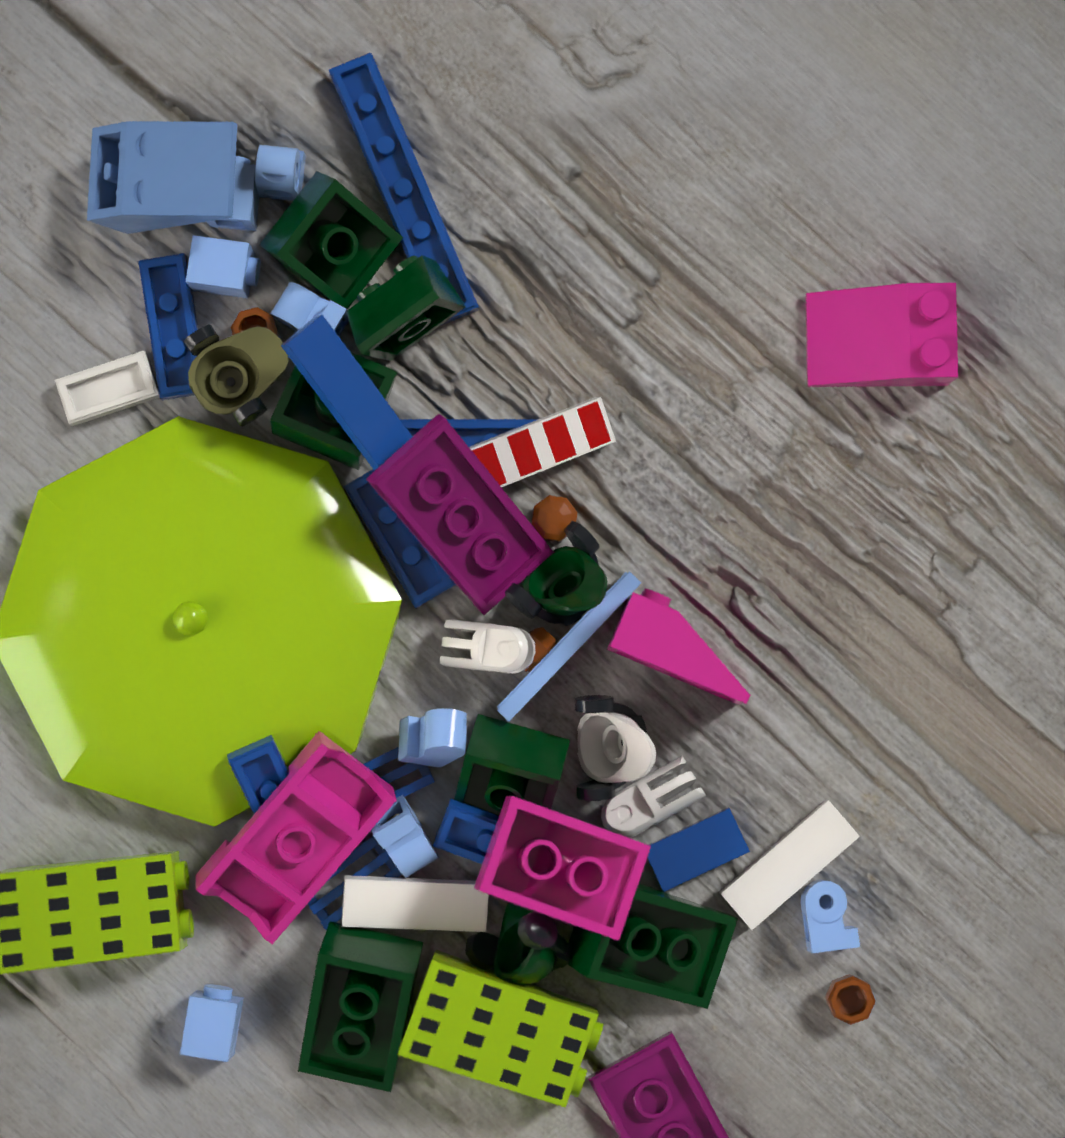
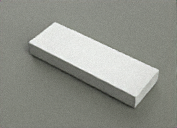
[719,799,860,930]
[341,875,489,932]

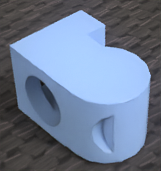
[255,145,306,201]
[270,282,349,336]
[398,708,467,768]
[371,795,439,878]
[801,880,860,953]

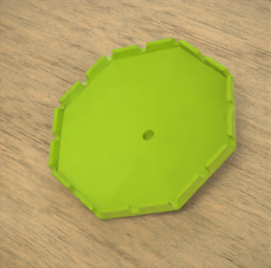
[0,416,402,827]

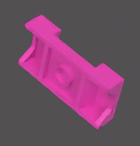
[195,731,397,944]

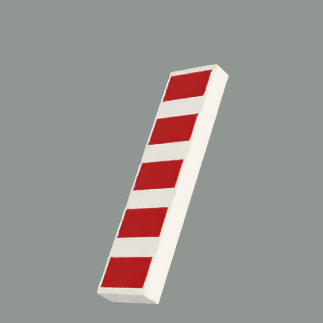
[469,397,616,488]

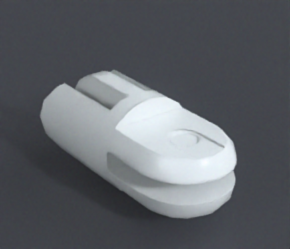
[440,619,535,673]
[601,755,706,838]

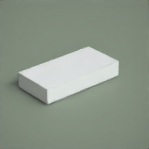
[55,351,160,426]

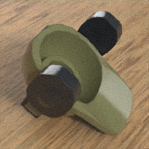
[184,325,289,427]

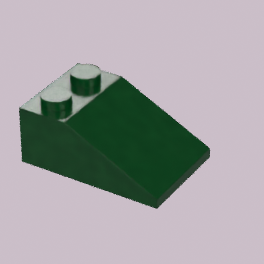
[567,883,738,1009]
[298,921,423,1092]

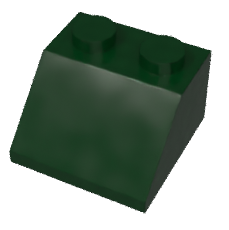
[259,171,403,310]
[347,255,466,361]
[270,352,397,470]
[454,714,570,816]

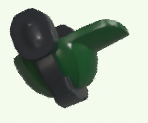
[505,521,607,626]
[465,901,571,984]

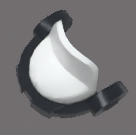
[575,695,656,801]

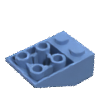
[87,121,238,234]

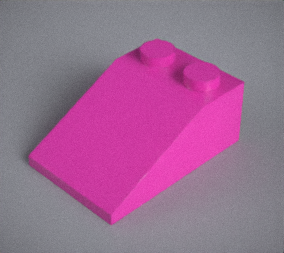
[806,283,958,387]
[607,588,750,705]
[474,796,651,941]

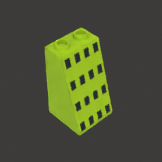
[0,851,194,974]
[398,949,604,1108]

